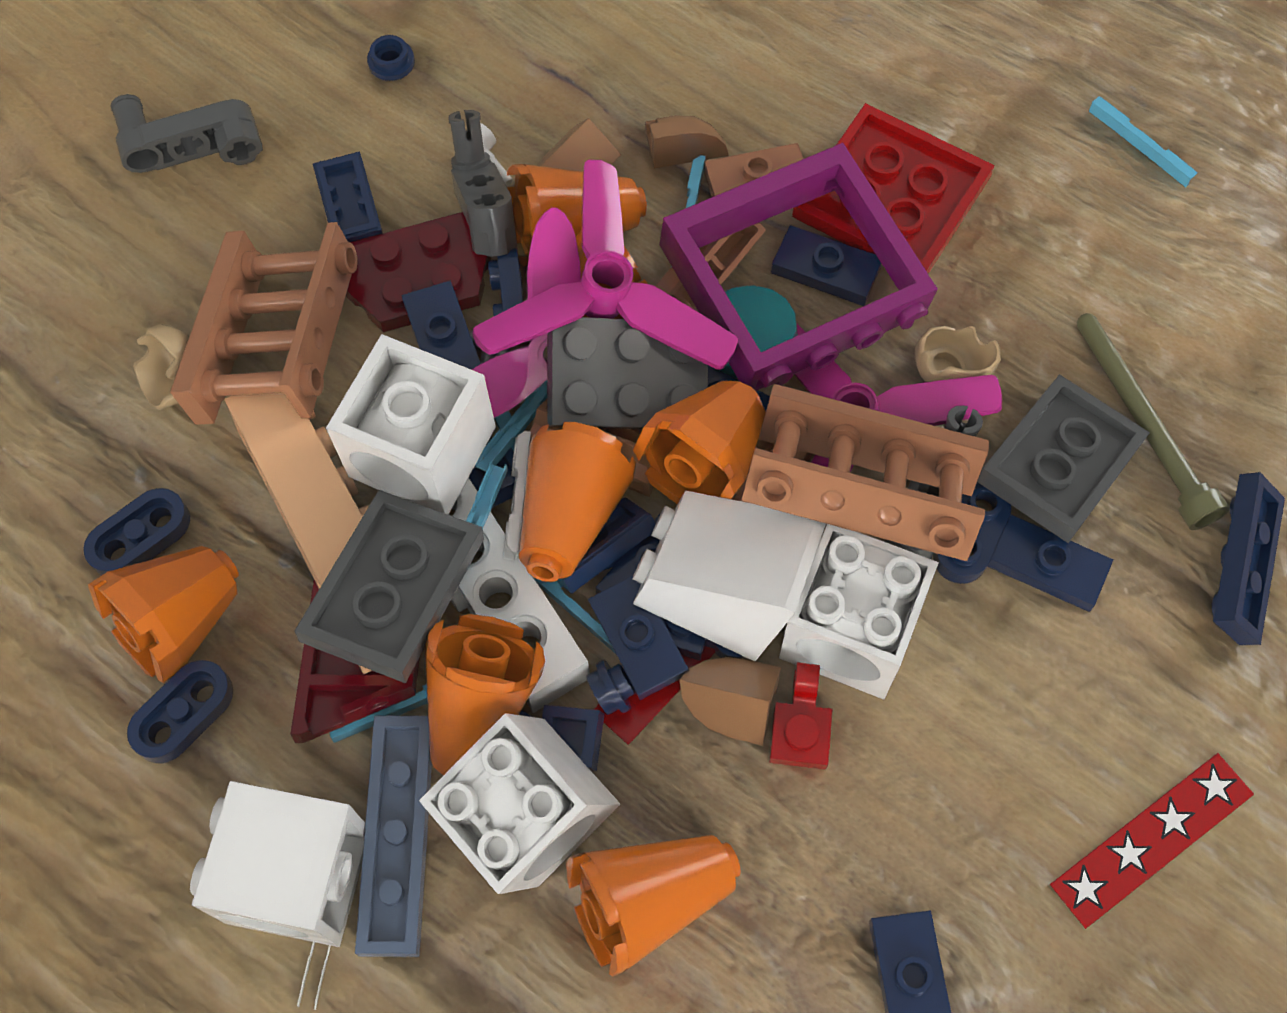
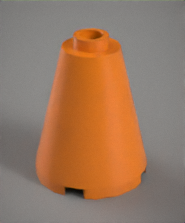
[507,164,647,267]
[519,422,636,582]
[425,614,545,776]
[566,835,741,977]

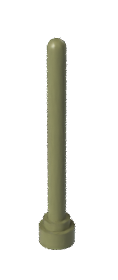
[1077,313,1230,530]

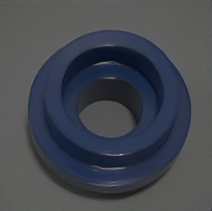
[367,35,415,81]
[586,659,636,715]

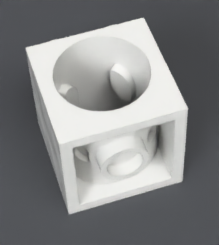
[326,334,496,515]
[779,524,939,700]
[419,713,620,894]
[190,781,365,947]

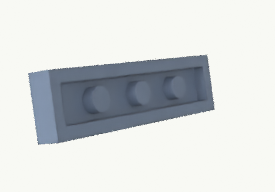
[355,716,432,957]

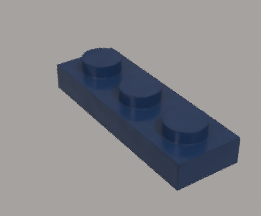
[1212,472,1285,645]

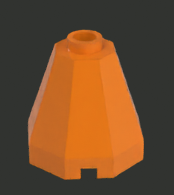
[633,381,766,504]
[88,546,239,683]

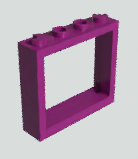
[659,143,938,391]

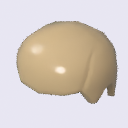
[133,324,189,410]
[914,326,1001,382]

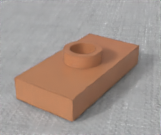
[704,143,803,197]

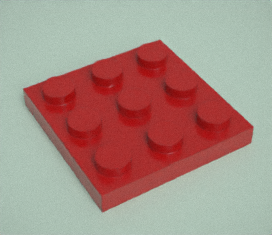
[792,103,995,274]

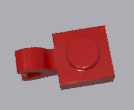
[769,662,833,770]

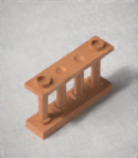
[170,222,357,425]
[741,384,989,561]

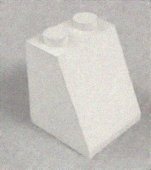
[632,491,826,661]

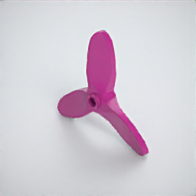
[471,208,581,418]

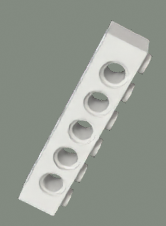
[451,478,590,713]

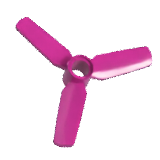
[472,160,738,370]
[794,324,1002,472]

